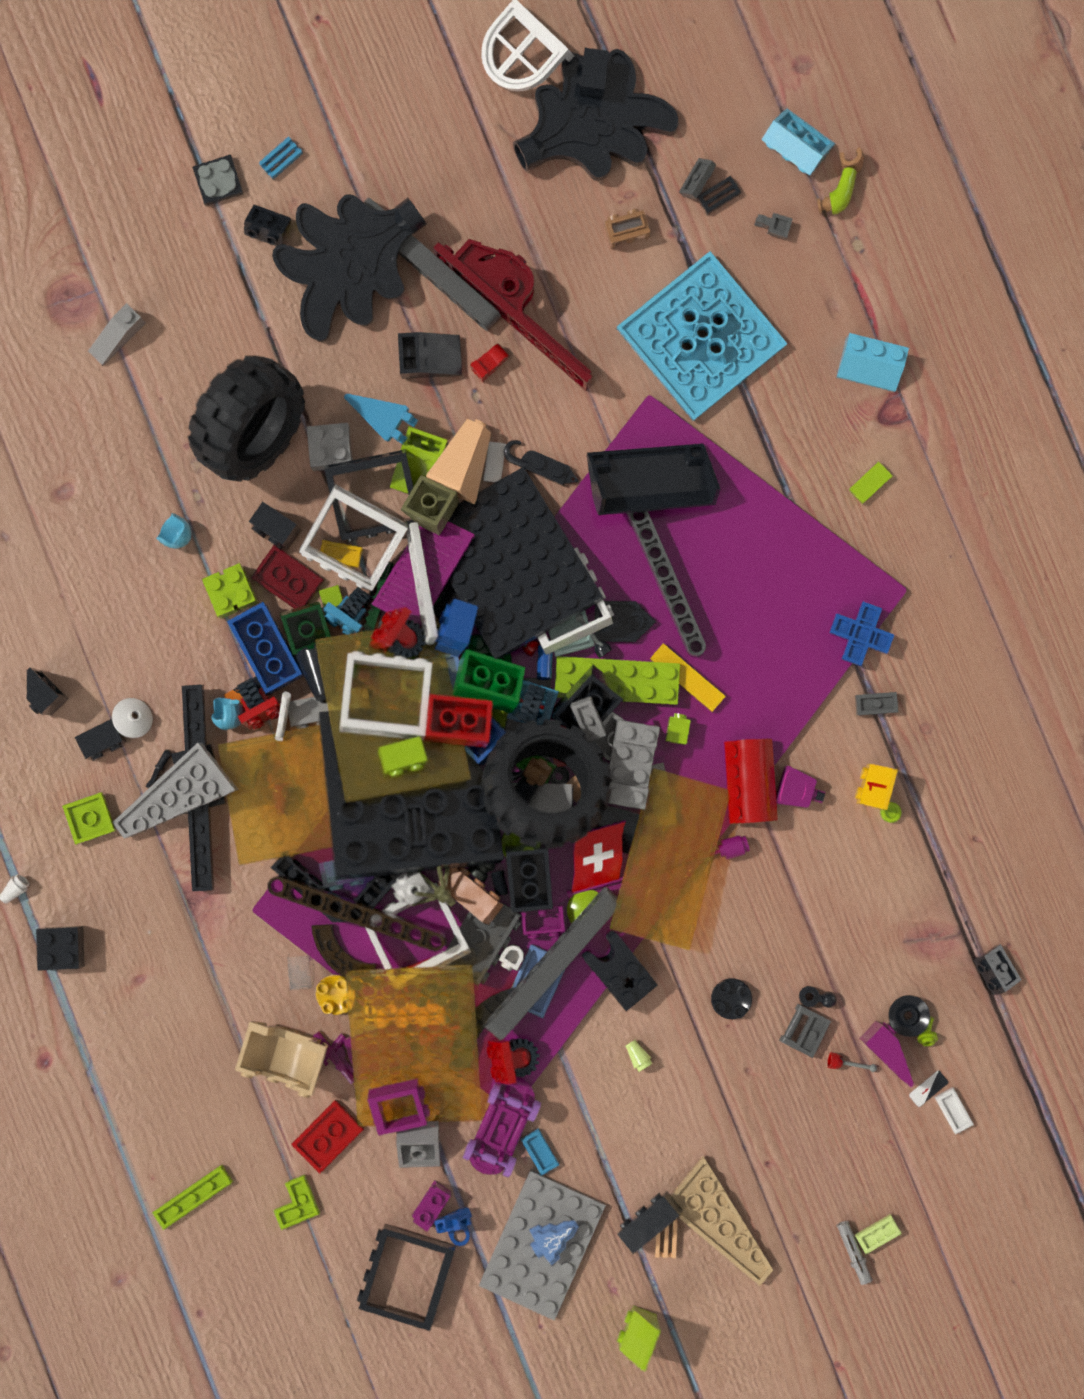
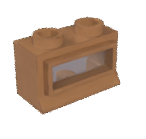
[604,209,651,249]

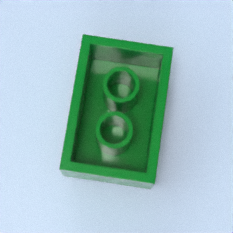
[452,649,525,714]

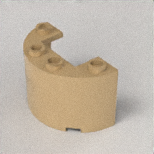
[235,1021,328,1098]

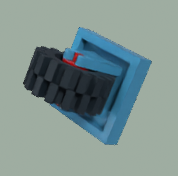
[324,587,372,640]
[507,680,559,725]

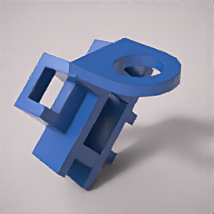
[434,1207,473,1246]

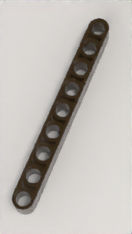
[267,875,447,952]

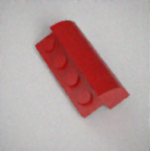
[724,738,778,824]

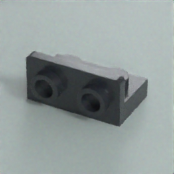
[244,204,291,246]
[973,944,1021,995]

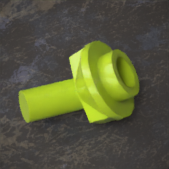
[917,1016,938,1047]

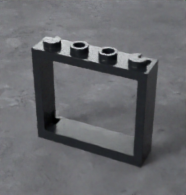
[325,449,415,542]
[357,1224,456,1331]

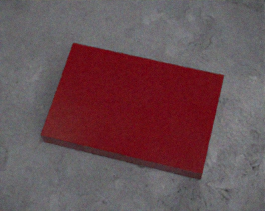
[250,545,324,609]

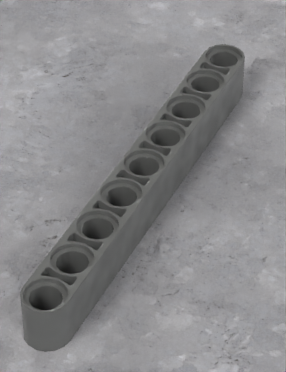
[363,197,501,331]
[626,511,706,657]
[484,887,622,1040]

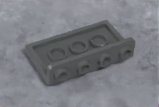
[446,901,522,986]

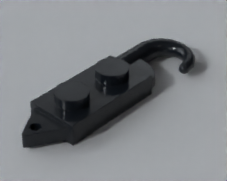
[504,440,579,486]

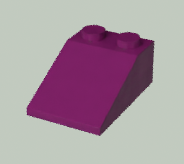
[859,1021,914,1088]

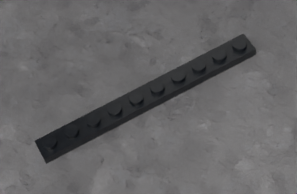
[182,684,214,892]

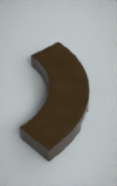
[311,924,377,984]

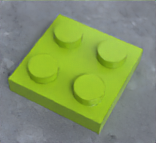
[62,792,116,845]

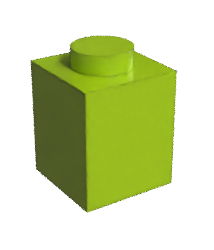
[665,713,691,745]

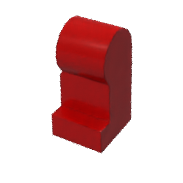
[470,343,510,383]

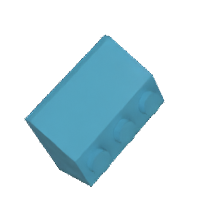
[761,108,835,175]
[836,333,909,392]

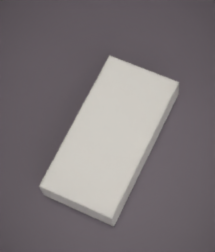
[934,1087,974,1134]

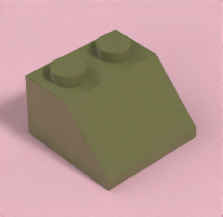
[401,475,459,536]

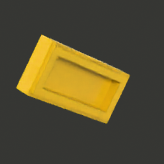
[320,540,363,568]

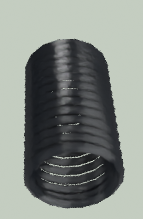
[491,870,509,896]

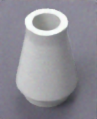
[0,874,29,904]

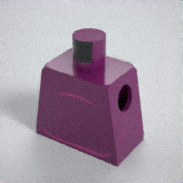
[776,766,825,808]

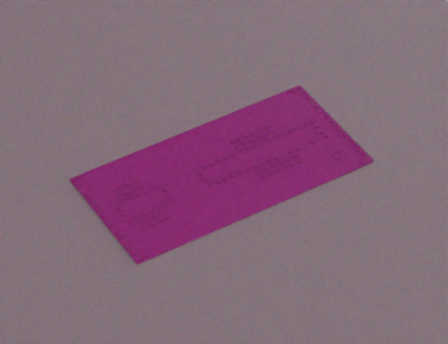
[253,395,906,1094]

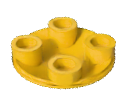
[316,975,356,1015]

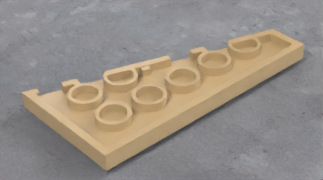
[671,1156,773,1286]

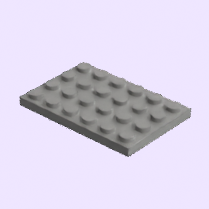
[479,1170,606,1320]

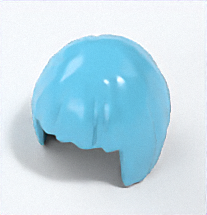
[156,513,192,549]
[211,698,245,730]

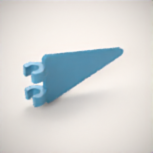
[344,394,419,445]

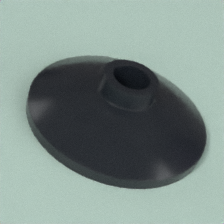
[888,995,930,1037]

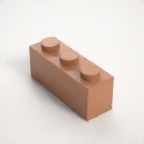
[437,867,504,925]

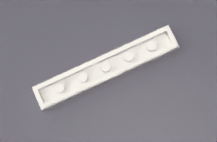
[406,522,438,645]

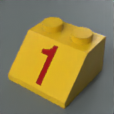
[855,764,898,810]

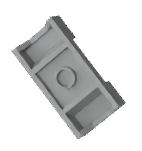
[609,719,660,809]

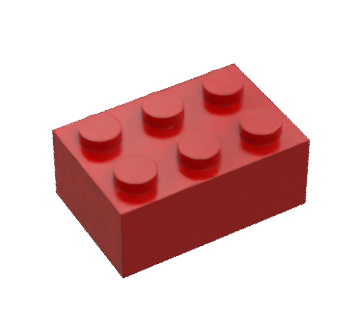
[424,694,492,748]

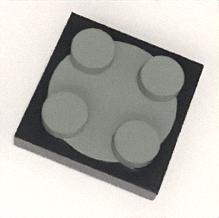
[192,154,244,206]

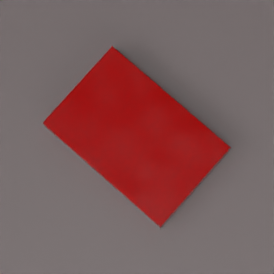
[291,1099,364,1174]

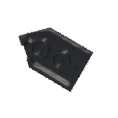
[594,601,656,642]

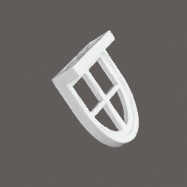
[482,0,574,91]

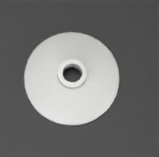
[112,698,153,738]

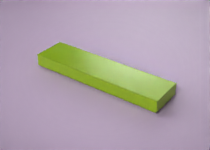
[152,1164,233,1230]

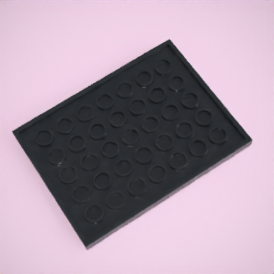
[448,467,604,659]

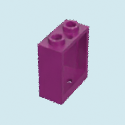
[368,1079,430,1136]

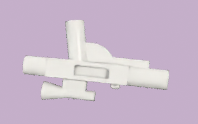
[275,692,291,741]

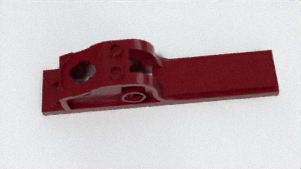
[433,239,592,391]

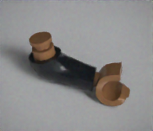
[497,758,552,820]

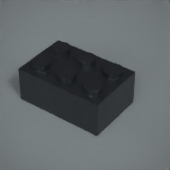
[552,665,625,740]
[505,843,553,913]

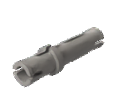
[836,1220,873,1285]

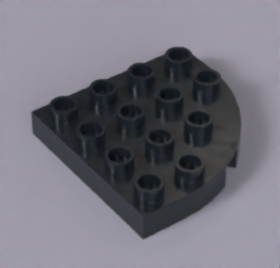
[318,708,504,880]

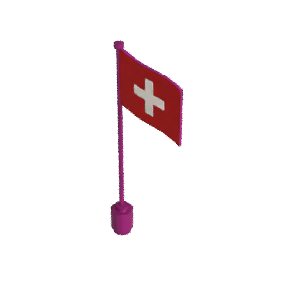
[567,820,750,898]

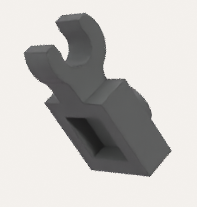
[754,213,793,240]

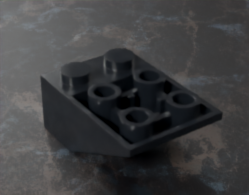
[398,332,462,379]

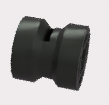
[468,864,496,882]

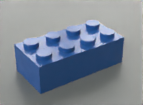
[227,602,303,695]

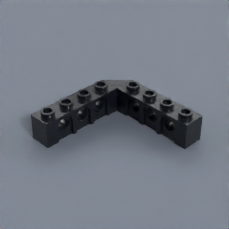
[270,852,405,923]

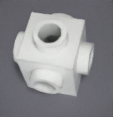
[392,872,430,905]

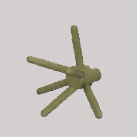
[412,866,456,907]

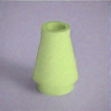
[625,1040,653,1072]

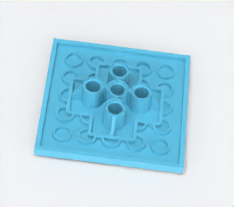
[616,251,787,421]

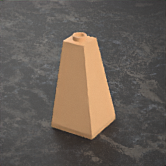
[426,419,491,504]

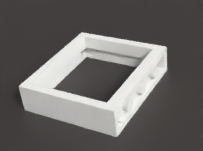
[299,484,408,591]
[538,548,614,655]
[339,651,432,740]
[366,883,471,990]

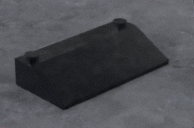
[586,443,721,516]

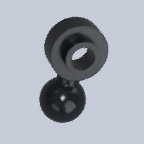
[799,986,837,1008]

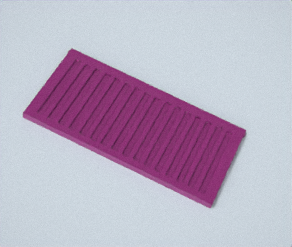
[372,522,475,629]

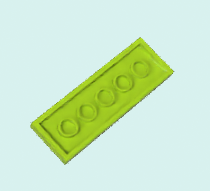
[555,656,680,705]

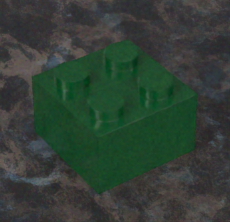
[280,601,332,655]

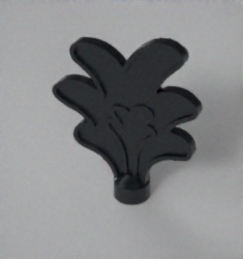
[513,49,679,181]
[272,194,427,342]

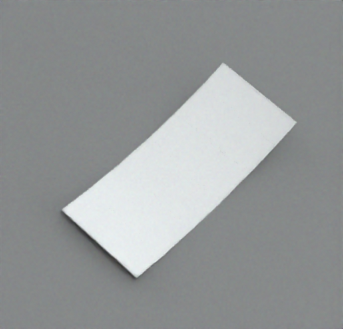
[483,442,506,482]

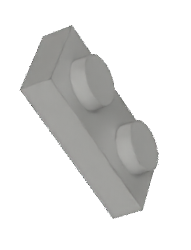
[571,697,607,742]

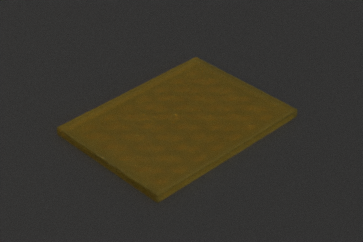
[315,620,471,802]
[218,725,331,866]

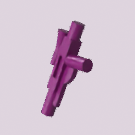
[313,1031,357,1084]

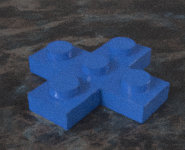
[829,601,894,666]

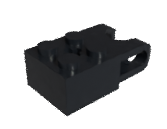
[581,930,658,1012]

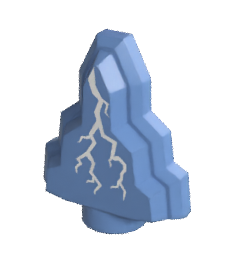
[529,1220,579,1265]

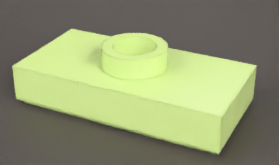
[855,1214,902,1254]

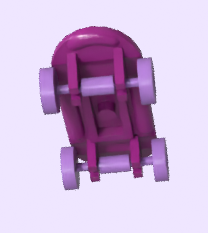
[462,1078,541,1178]

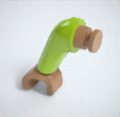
[817,147,864,215]

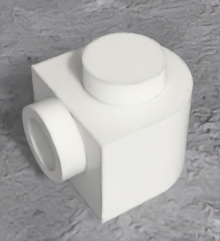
[499,945,523,971]

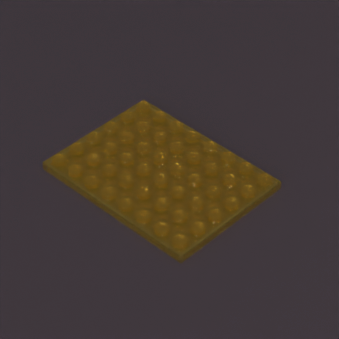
[346,965,482,1126]

